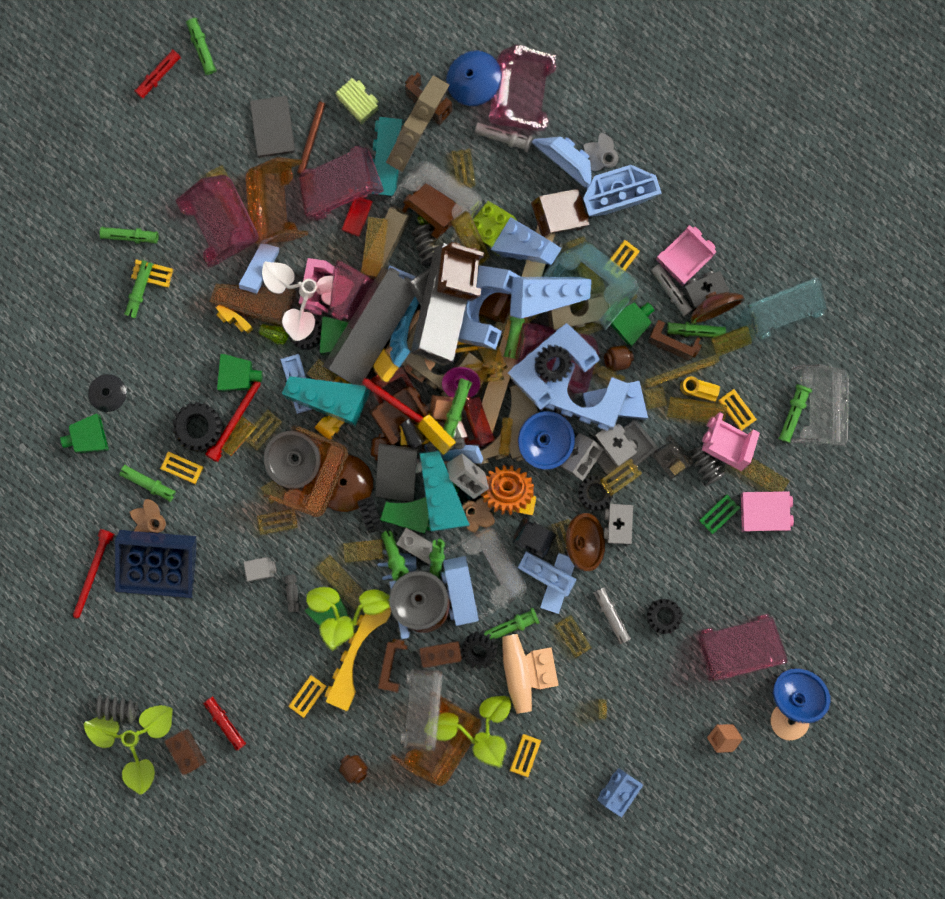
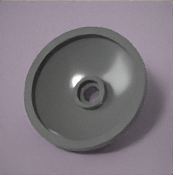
[264,431,321,488]
[389,571,448,629]

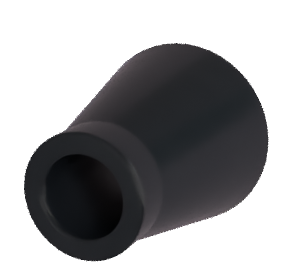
[400,418,425,449]

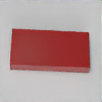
[342,195,373,237]

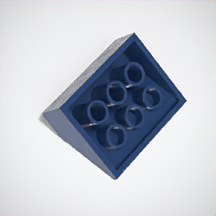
[115,530,196,598]

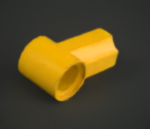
[680,376,720,402]
[315,416,345,441]

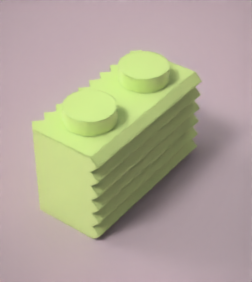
[336,78,378,124]

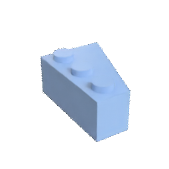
[582,381,648,420]

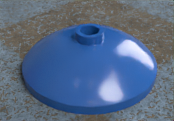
[446,51,502,106]
[518,411,575,469]
[773,669,830,723]

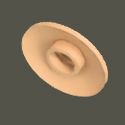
[771,707,809,740]

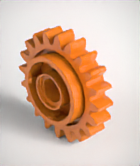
[481,465,534,515]

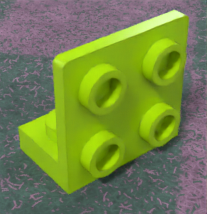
[465,201,517,257]

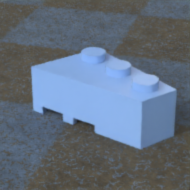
[491,217,562,265]
[441,556,479,626]

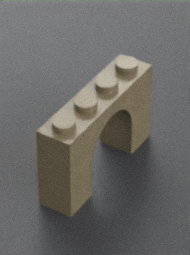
[401,321,484,397]

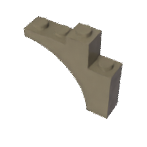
[386,76,449,172]
[474,385,538,466]

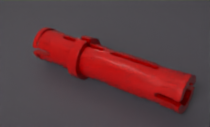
[134,49,181,99]
[203,697,246,751]

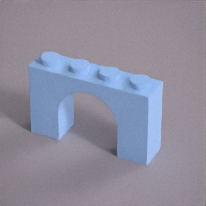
[458,265,520,349]
[508,323,600,410]
[545,357,630,431]

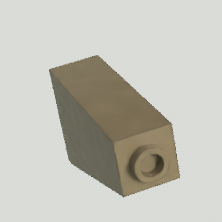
[361,206,413,279]

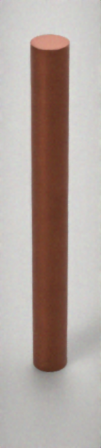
[297,102,326,175]

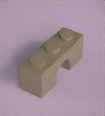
[547,292,609,331]

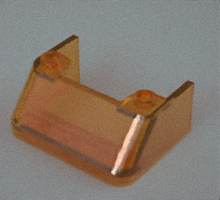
[246,157,308,244]
[263,426,348,517]
[391,691,481,786]

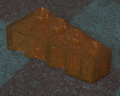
[210,284,296,328]

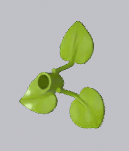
[307,587,390,650]
[425,696,511,767]
[84,705,173,795]

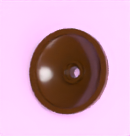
[690,292,745,324]
[316,455,373,512]
[565,513,605,571]

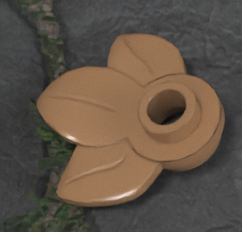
[462,497,495,533]
[130,499,166,533]

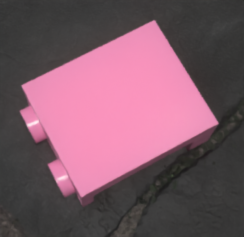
[656,225,716,286]
[299,258,337,315]
[702,412,760,471]
[741,492,794,532]

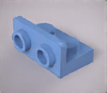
[597,768,643,817]

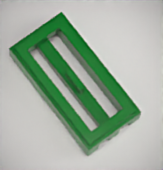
[699,494,740,534]

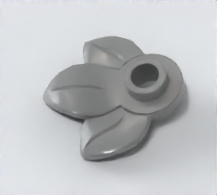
[583,133,619,171]

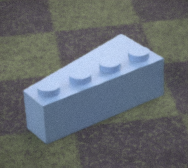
[510,277,591,319]

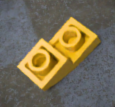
[216,305,253,334]

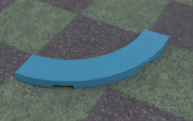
[390,297,419,367]

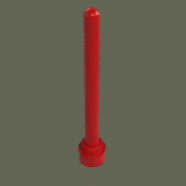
[362,378,444,428]
[205,382,261,463]
[73,529,115,619]

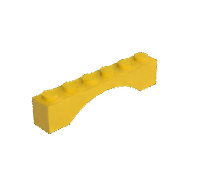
[324,607,392,711]

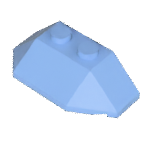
[532,136,592,190]
[583,165,662,217]

